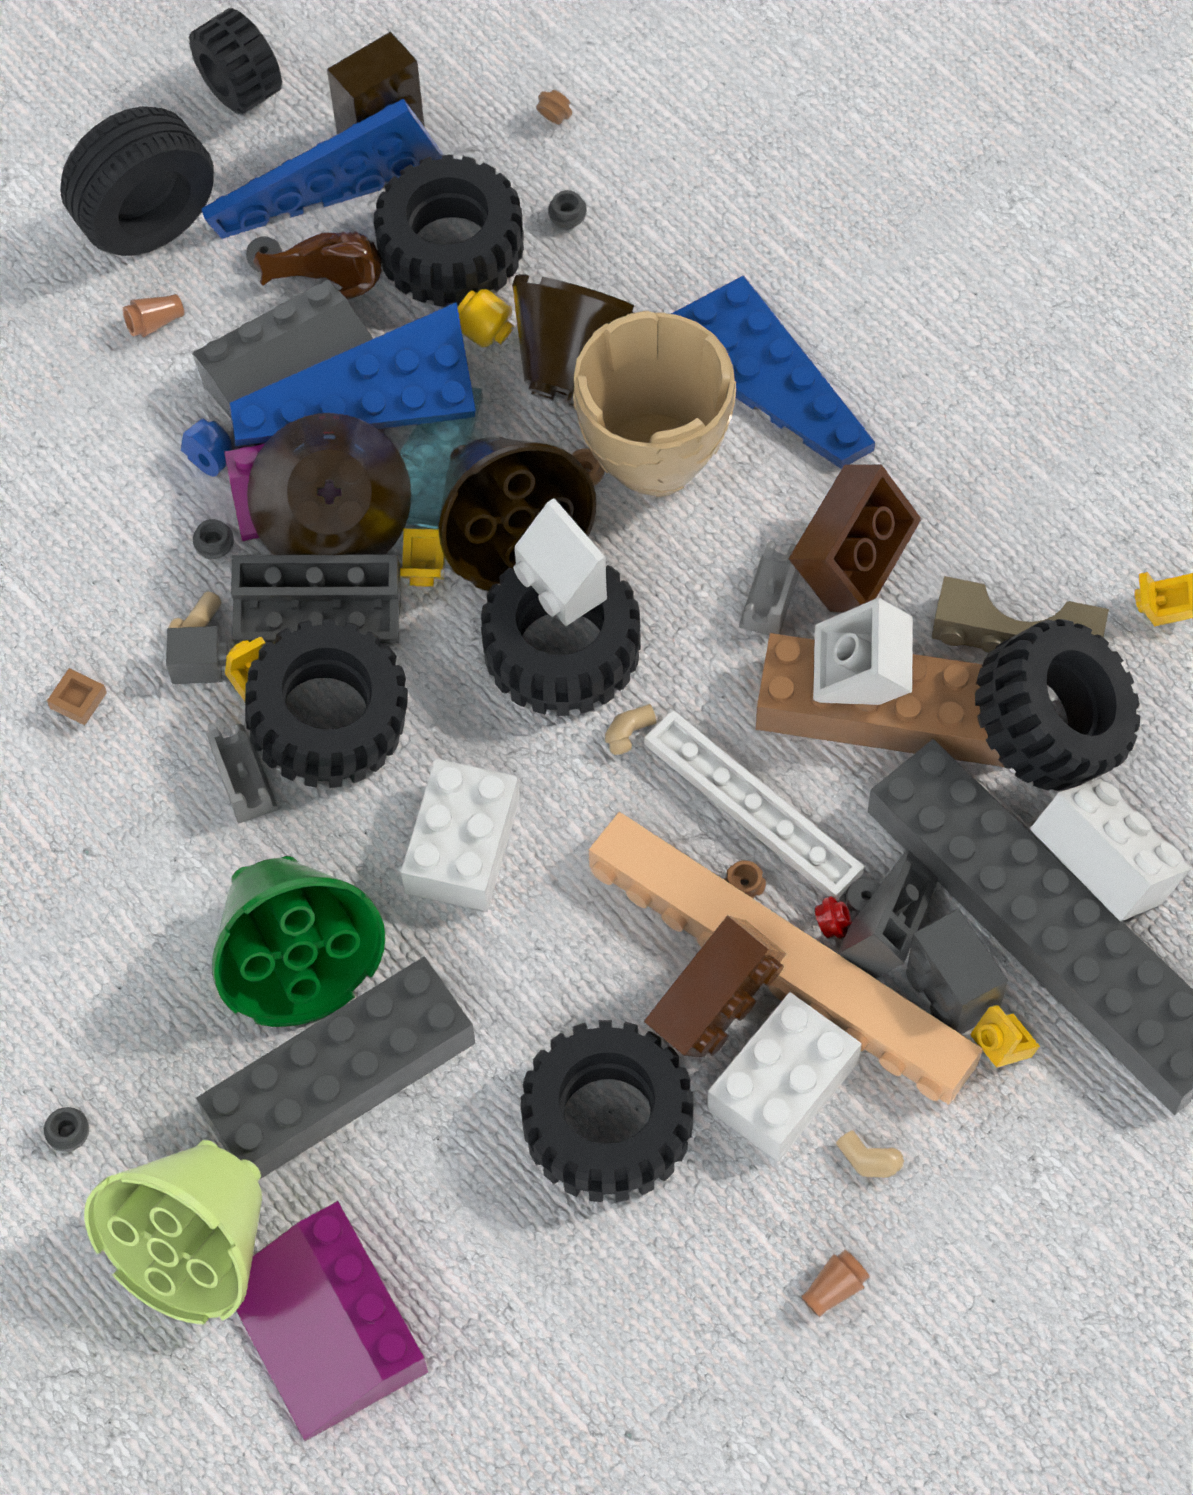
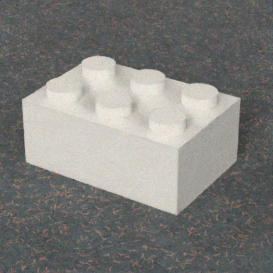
[401,759,520,912]
[1030,779,1191,922]
[707,992,862,1162]

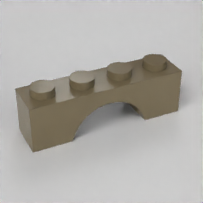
[931,576,1109,653]

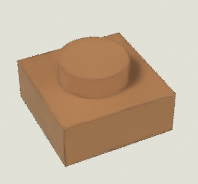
[47,668,107,725]

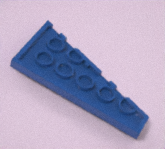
[201,99,444,239]
[671,275,875,469]
[230,302,476,446]

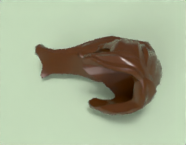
[253,231,382,300]

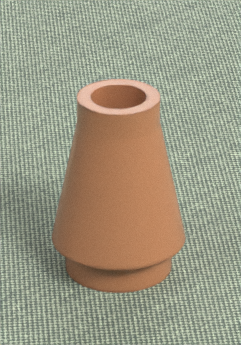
[123,294,184,337]
[801,1249,870,1318]

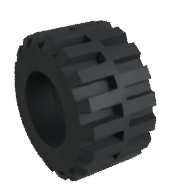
[189,8,282,115]

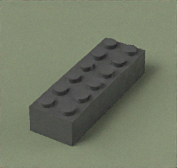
[196,956,476,1179]

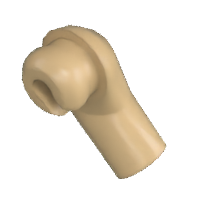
[168,591,221,628]
[605,704,657,755]
[836,1130,904,1178]

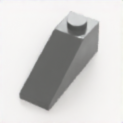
[838,850,938,979]

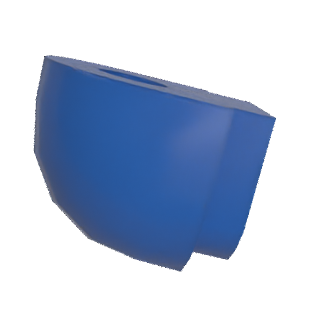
[180,418,233,477]

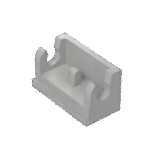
[739,541,800,635]
[206,724,278,824]

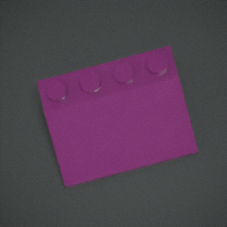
[236,1201,429,1441]

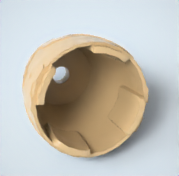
[573,311,736,497]

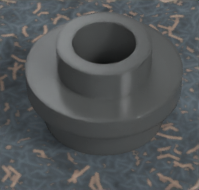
[548,190,587,228]
[193,519,234,559]
[44,1107,89,1152]

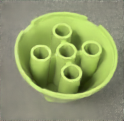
[84,1140,262,1324]

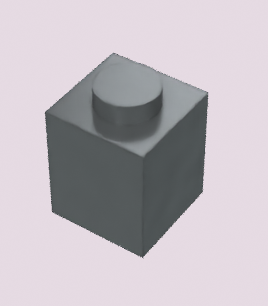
[166,626,229,684]

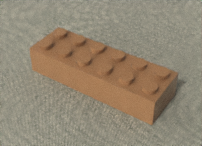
[755,633,1004,767]

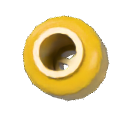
[458,289,514,348]

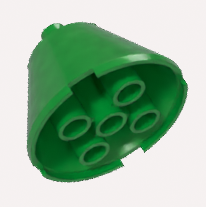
[212,856,385,1027]

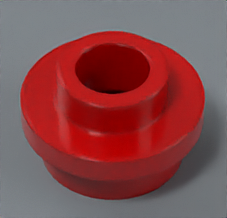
[815,896,852,939]

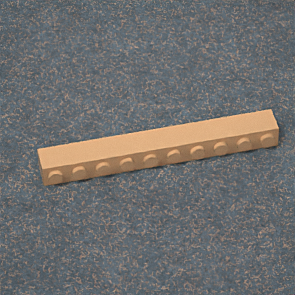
[589,812,983,1105]

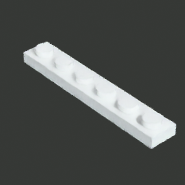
[644,710,865,901]

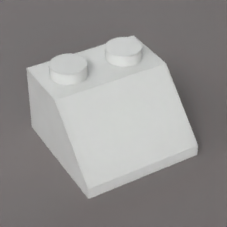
[514,498,607,626]
[813,598,913,705]

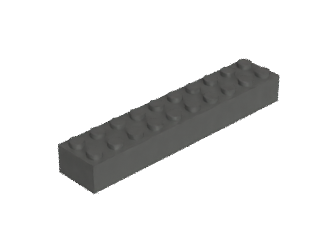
[867,739,1193,1115]

